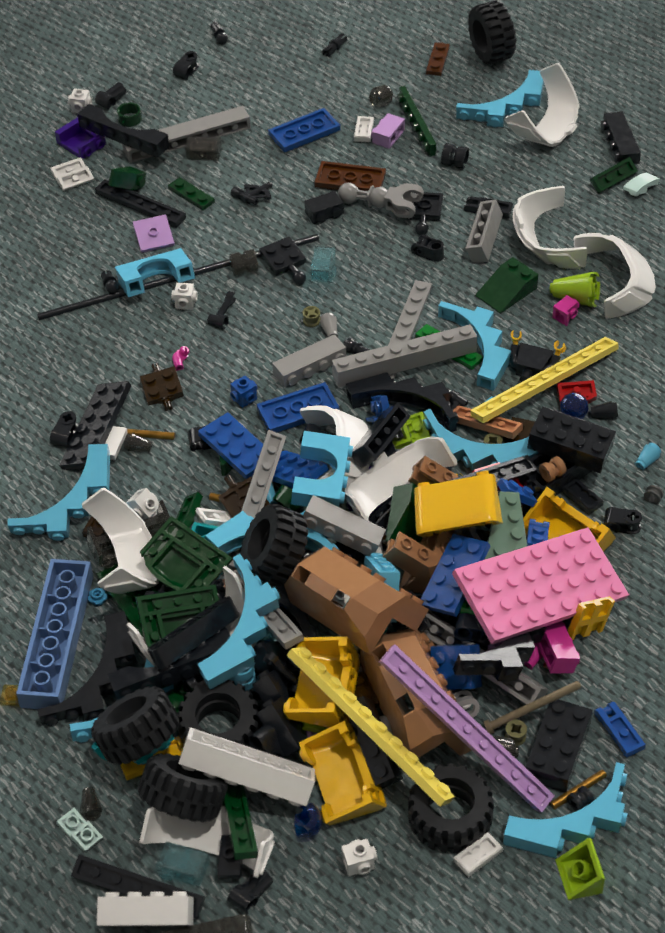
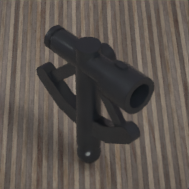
[231,182,273,205]

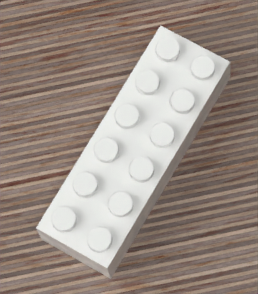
[178,727,315,806]

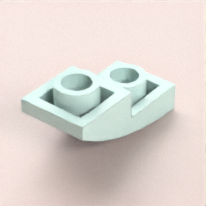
[623,173,660,196]
[57,808,103,852]

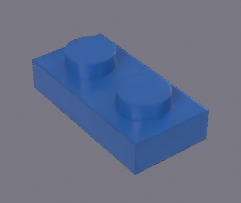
[497,478,538,507]

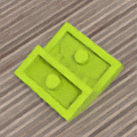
[392,411,431,449]

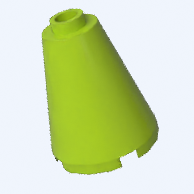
[550,272,600,307]

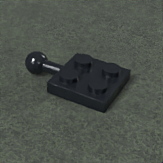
[407,192,443,235]
[259,236,306,285]

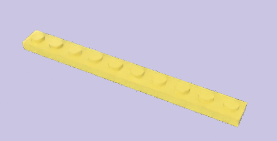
[470,337,619,423]
[287,647,455,807]

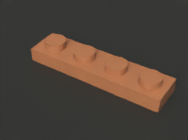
[453,405,523,439]

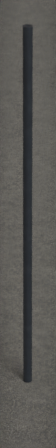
[37,234,319,320]

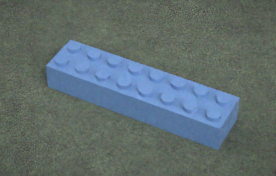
[16,559,93,709]

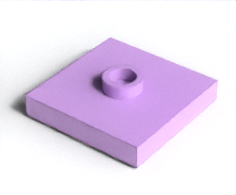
[133,214,174,253]

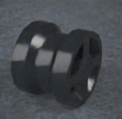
[567,786,594,812]

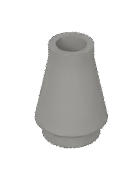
[320,313,338,337]

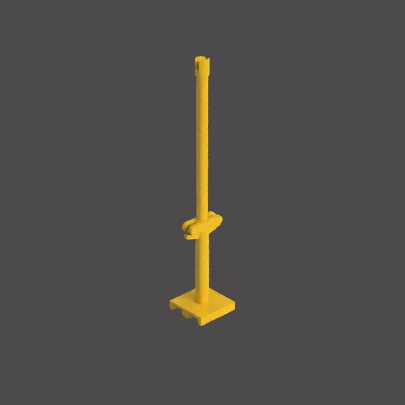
[456,473,615,640]

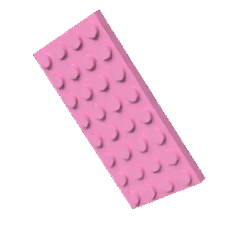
[452,528,629,644]

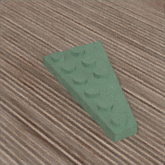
[484,491,527,560]

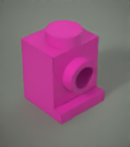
[552,295,580,326]

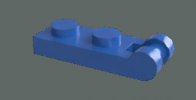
[527,518,550,546]
[594,701,646,758]

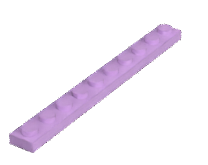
[379,645,555,813]

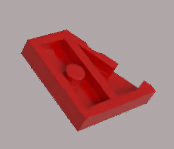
[557,380,597,415]

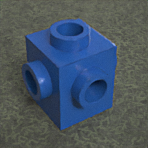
[230,375,257,408]

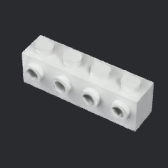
[97,891,194,926]

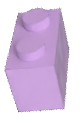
[371,113,405,149]

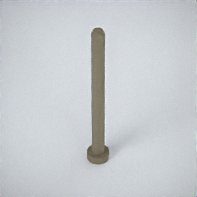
[483,681,581,735]

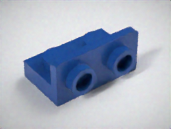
[366,395,390,424]

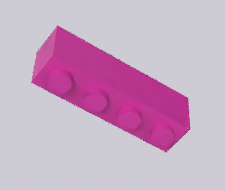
[537,621,580,673]

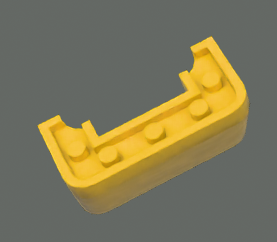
[414,471,503,537]
[523,487,616,552]
[283,636,359,728]
[299,721,387,825]

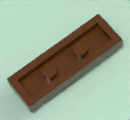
[426,42,450,76]

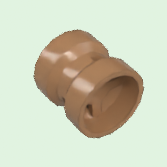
[539,456,567,482]

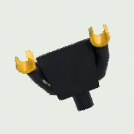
[509,330,566,382]

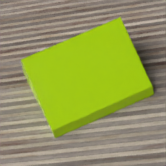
[555,838,605,900]

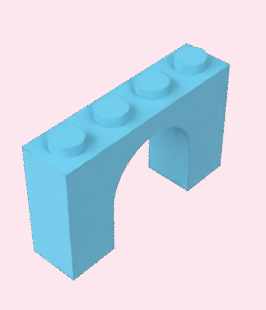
[115,248,195,297]
[291,431,353,507]
[364,553,400,622]

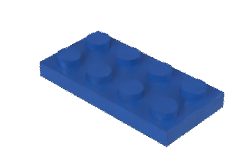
[268,108,340,152]
[256,382,339,433]
[198,412,263,479]
[272,451,329,488]
[421,534,491,617]

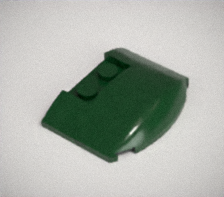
[140,516,233,591]
[135,585,225,652]

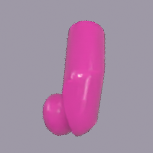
[172,346,189,371]
[524,643,542,670]

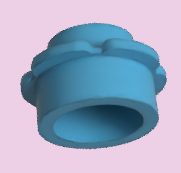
[88,588,108,605]

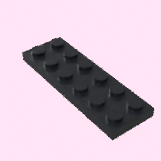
[59,381,131,470]

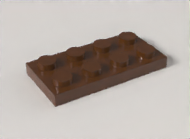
[314,161,386,191]

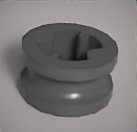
[644,485,664,504]

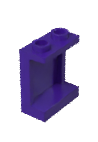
[55,117,106,159]

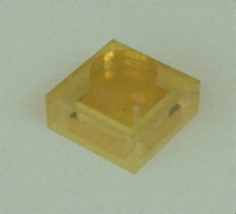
[0,684,20,707]

